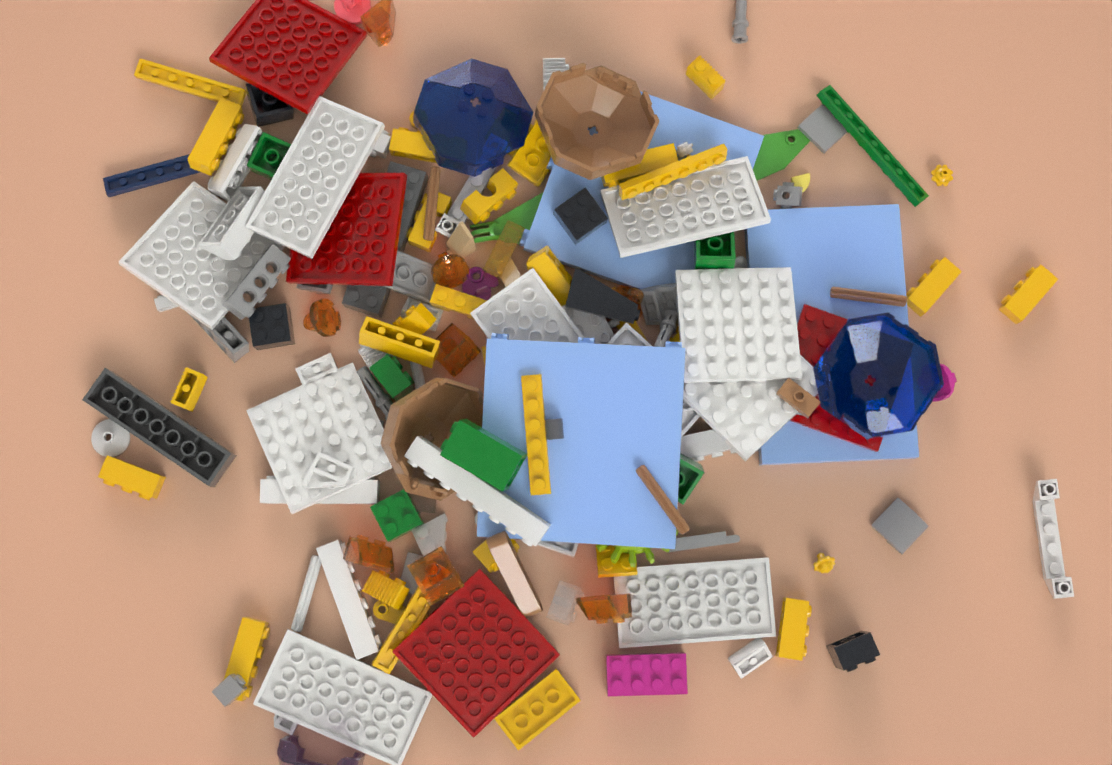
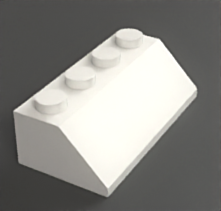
[207,124,263,202]
[198,186,265,260]

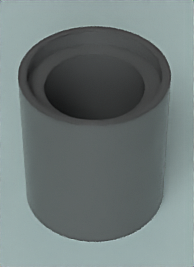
[544,418,564,440]

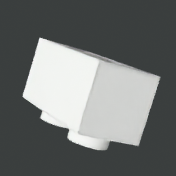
[154,295,179,312]

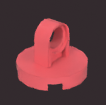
[334,0,371,25]

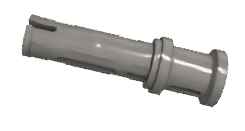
[731,0,749,44]
[654,310,678,347]
[357,366,393,420]

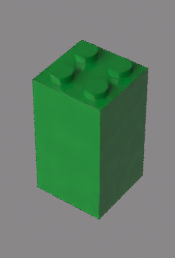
[440,419,527,491]

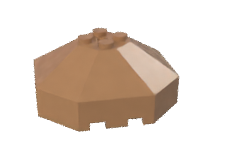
[535,63,659,180]
[380,378,483,501]

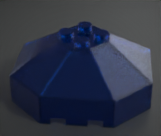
[413,58,534,177]
[813,312,944,440]

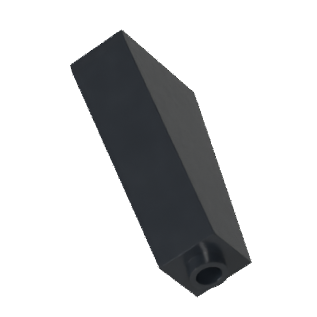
[565,268,641,325]

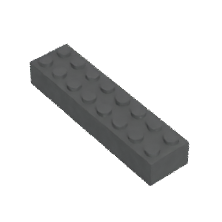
[342,161,428,318]
[82,368,237,487]

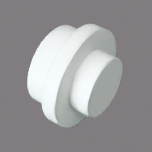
[676,142,693,158]

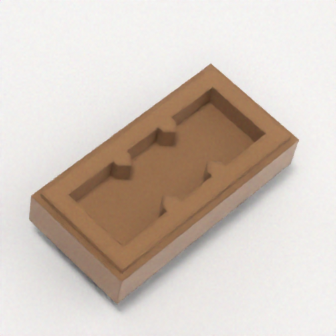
[776,378,820,419]

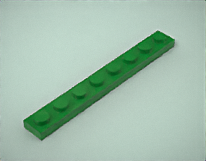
[816,85,929,207]

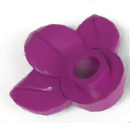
[462,267,499,300]

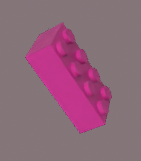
[606,652,688,697]

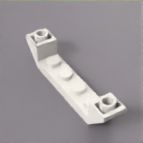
[435,133,508,238]
[1032,479,1074,599]

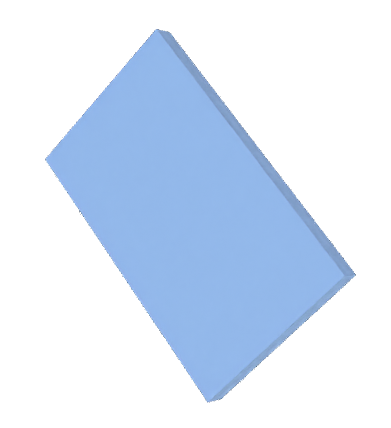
[744,204,919,465]

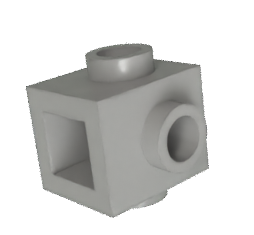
[773,182,803,209]

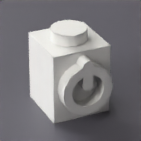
[369,130,391,159]

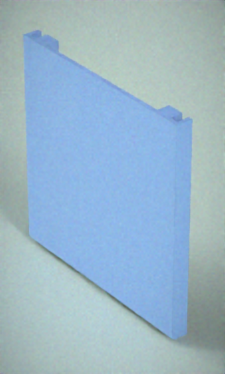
[519,91,764,291]
[477,333,686,549]

